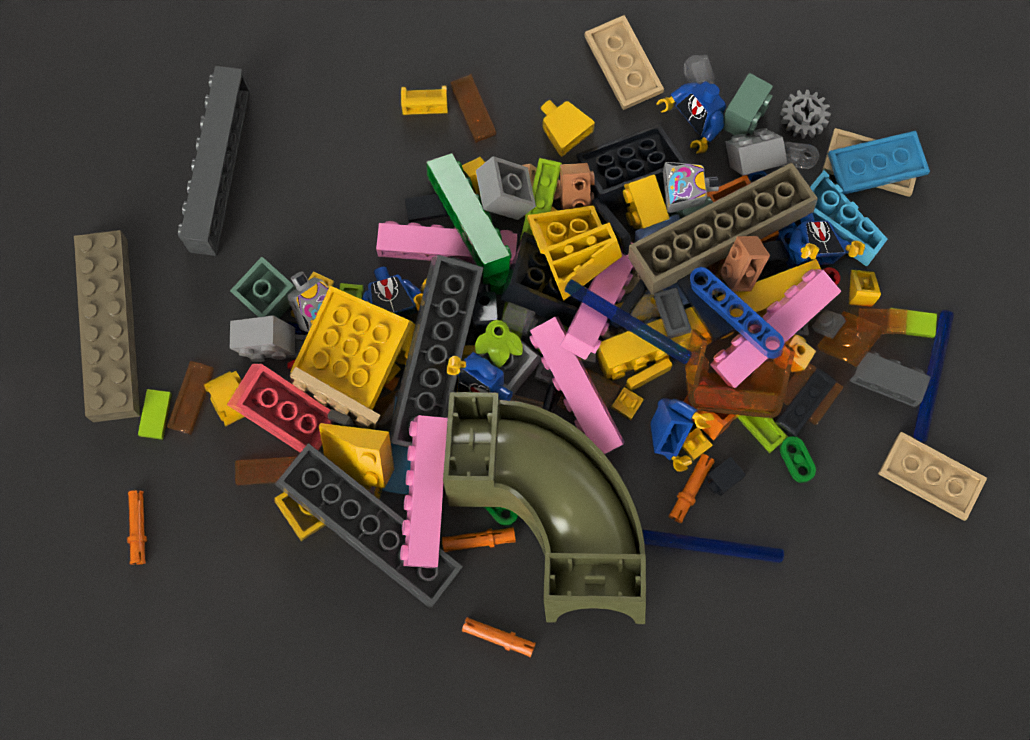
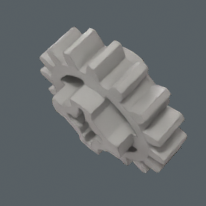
[780,90,831,139]

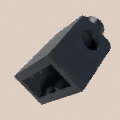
[473,284,498,342]

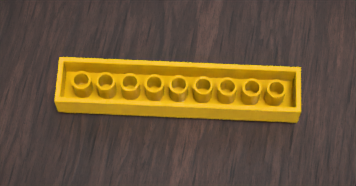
[596,259,821,380]

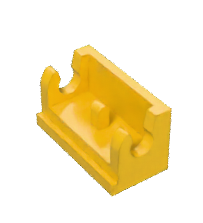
[401,85,448,115]

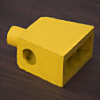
[541,100,595,157]

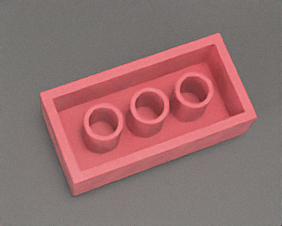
[227,364,332,453]

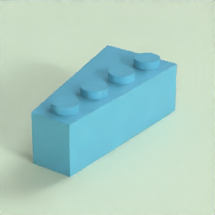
[810,170,888,267]

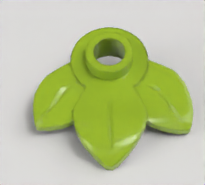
[475,320,523,368]

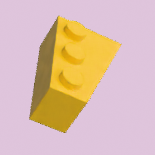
[543,222,622,301]

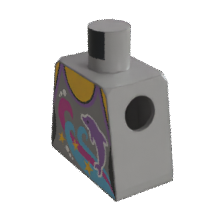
[663,162,719,213]
[288,272,329,332]

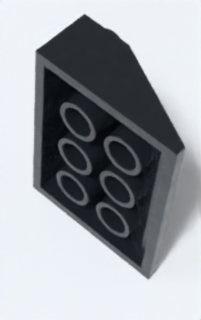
[576,124,686,212]
[500,232,593,327]

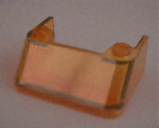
[685,329,795,418]

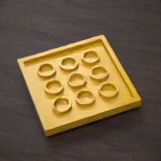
[290,286,413,410]

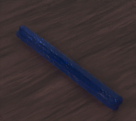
[564,279,692,364]
[913,310,954,443]
[642,530,784,563]

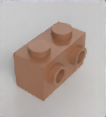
[560,163,594,210]
[719,236,770,292]

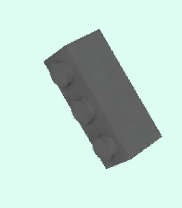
[849,350,931,407]

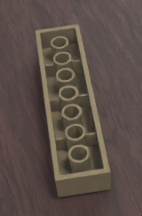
[628,163,818,295]
[74,230,140,422]

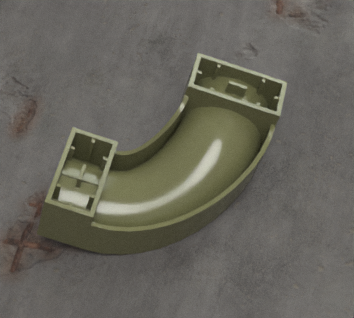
[443,392,646,624]

